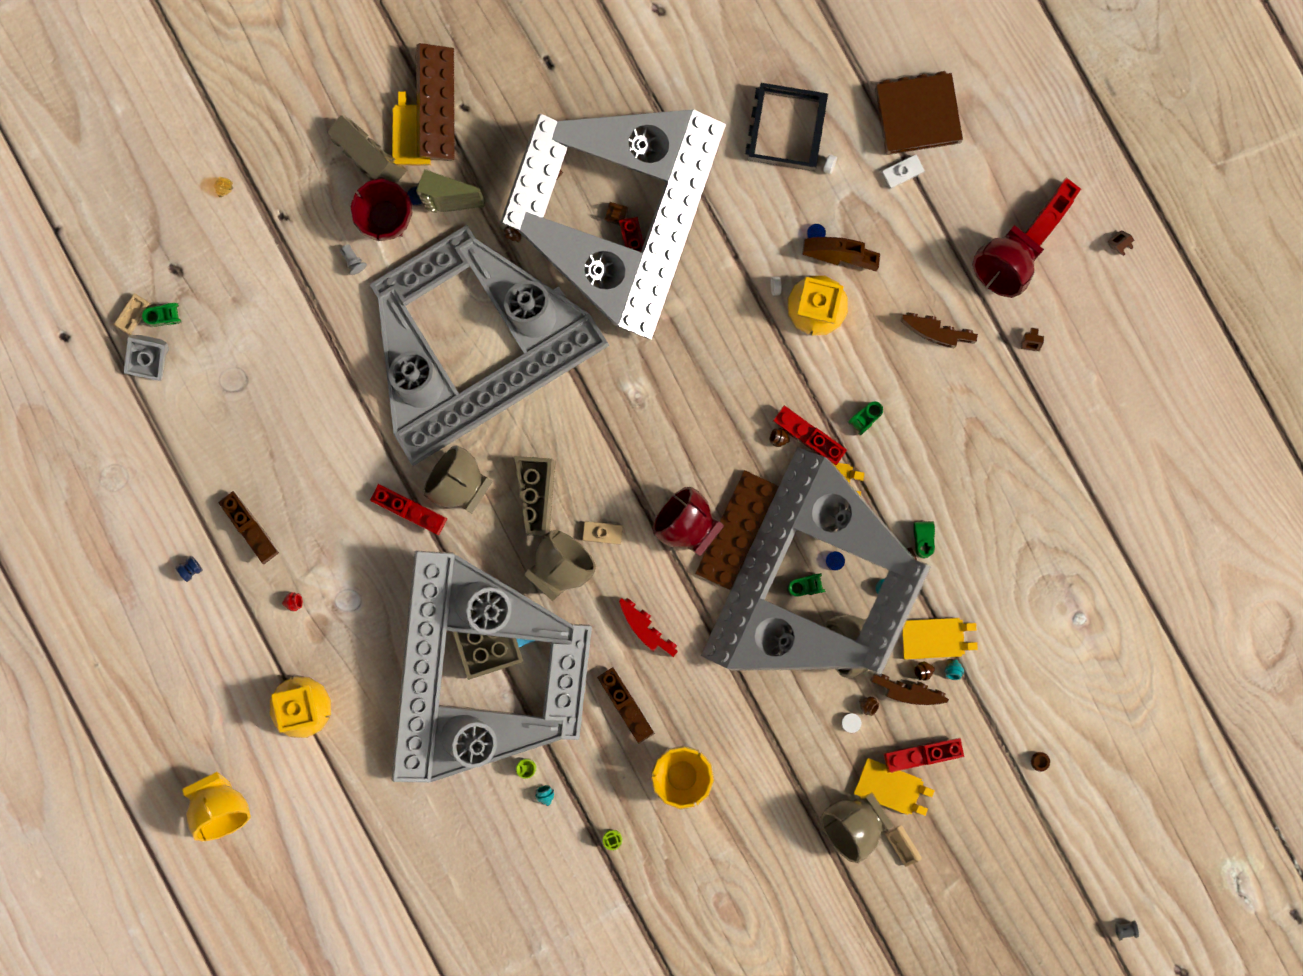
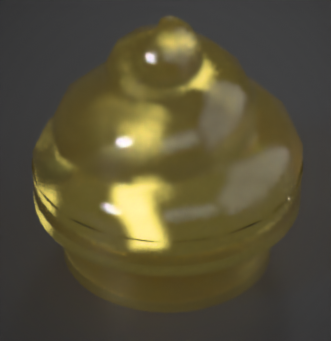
[214,177,233,197]

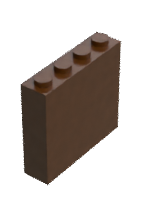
[875,71,963,155]

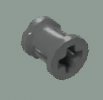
[1115,920,1139,941]

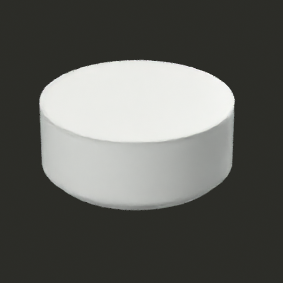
[823,154,837,174]
[771,276,782,296]
[842,713,861,733]

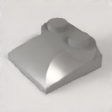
[124,335,169,381]

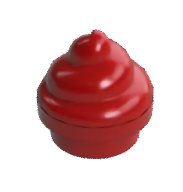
[282,592,303,611]

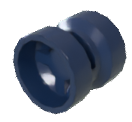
[175,556,203,582]

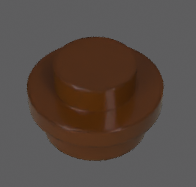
[1031,752,1050,772]

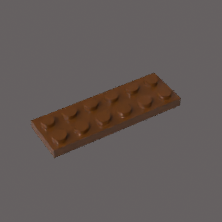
[416,43,455,161]
[695,470,779,590]

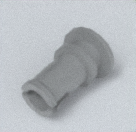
[340,245,367,275]

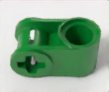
[142,303,181,327]
[848,401,883,436]
[913,521,935,559]
[787,573,826,597]

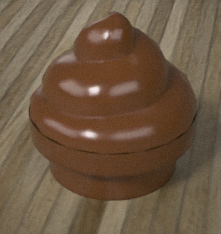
[503,226,522,243]
[769,428,790,447]
[914,661,935,681]
[859,696,880,716]

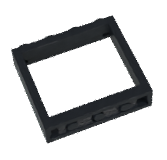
[745,83,828,172]

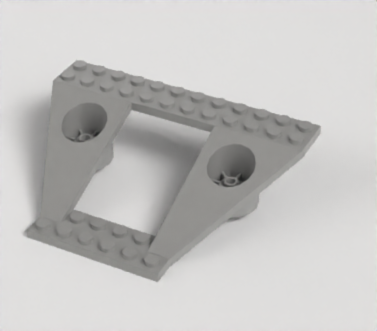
[500,109,726,339]
[370,225,609,466]
[701,447,931,675]
[391,551,592,782]

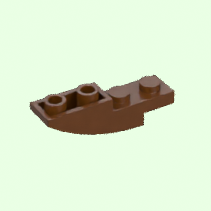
[802,237,880,272]
[901,312,978,348]
[218,491,279,564]
[597,667,655,744]
[870,674,949,705]

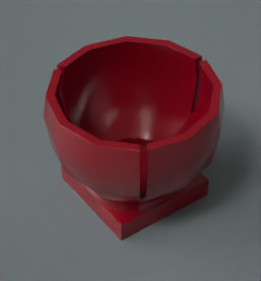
[350,179,413,241]
[972,225,1044,298]
[652,486,724,556]

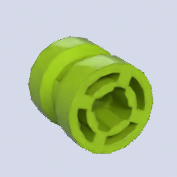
[516,758,536,779]
[603,829,622,850]

